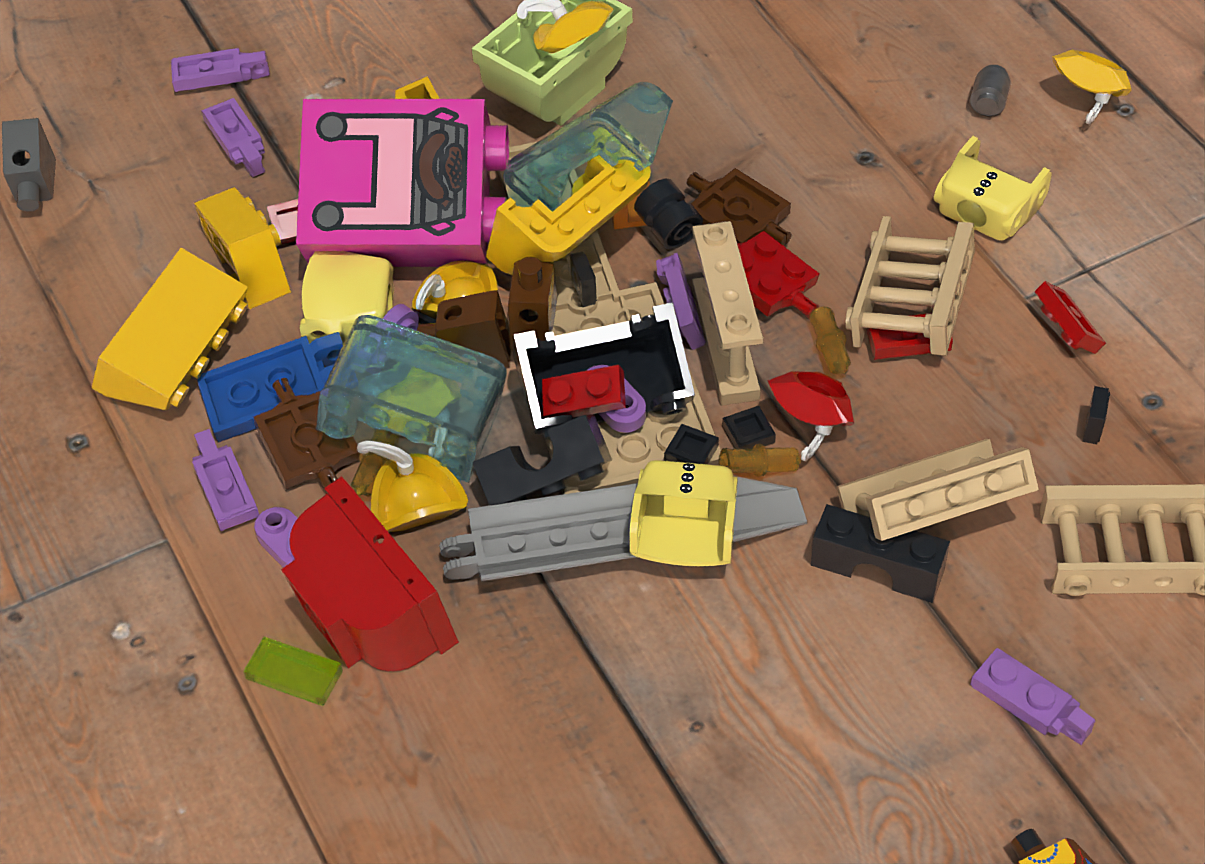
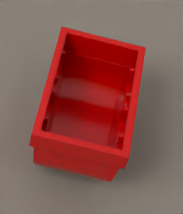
[281,476,459,671]

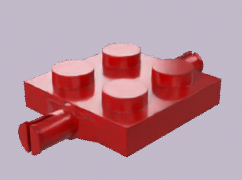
[737,231,820,319]

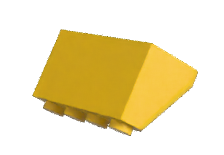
[92,248,248,410]

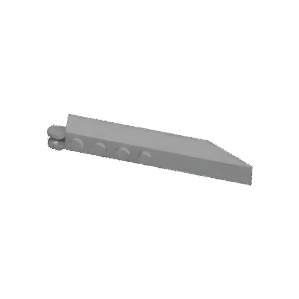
[439,476,807,581]

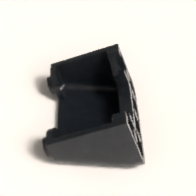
[512,302,695,440]

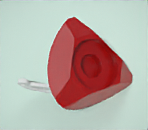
[767,371,854,462]

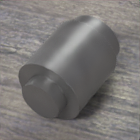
[970,65,1011,116]

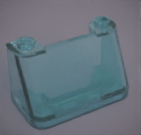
[503,82,673,212]

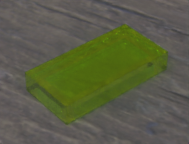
[243,637,343,706]

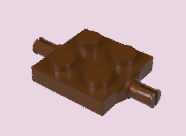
[686,168,792,246]
[253,378,361,494]

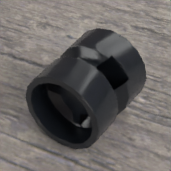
[634,178,703,250]

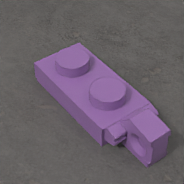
[171,48,270,92]
[201,98,265,177]
[656,253,706,350]
[192,429,259,531]
[970,648,1095,745]

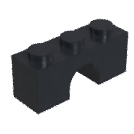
[472,414,612,506]
[811,504,950,603]

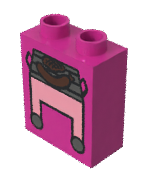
[296,99,509,267]

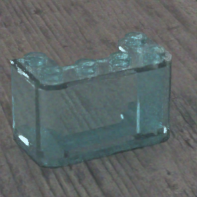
[316,315,507,483]

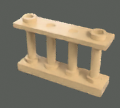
[846,216,975,356]
[692,221,763,405]
[836,439,1039,541]
[1040,484,1205,596]

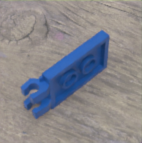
[196,332,359,442]

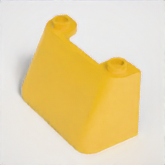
[486,123,651,275]

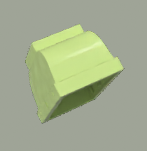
[472,0,633,126]

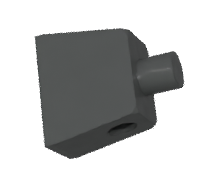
[2,118,56,212]

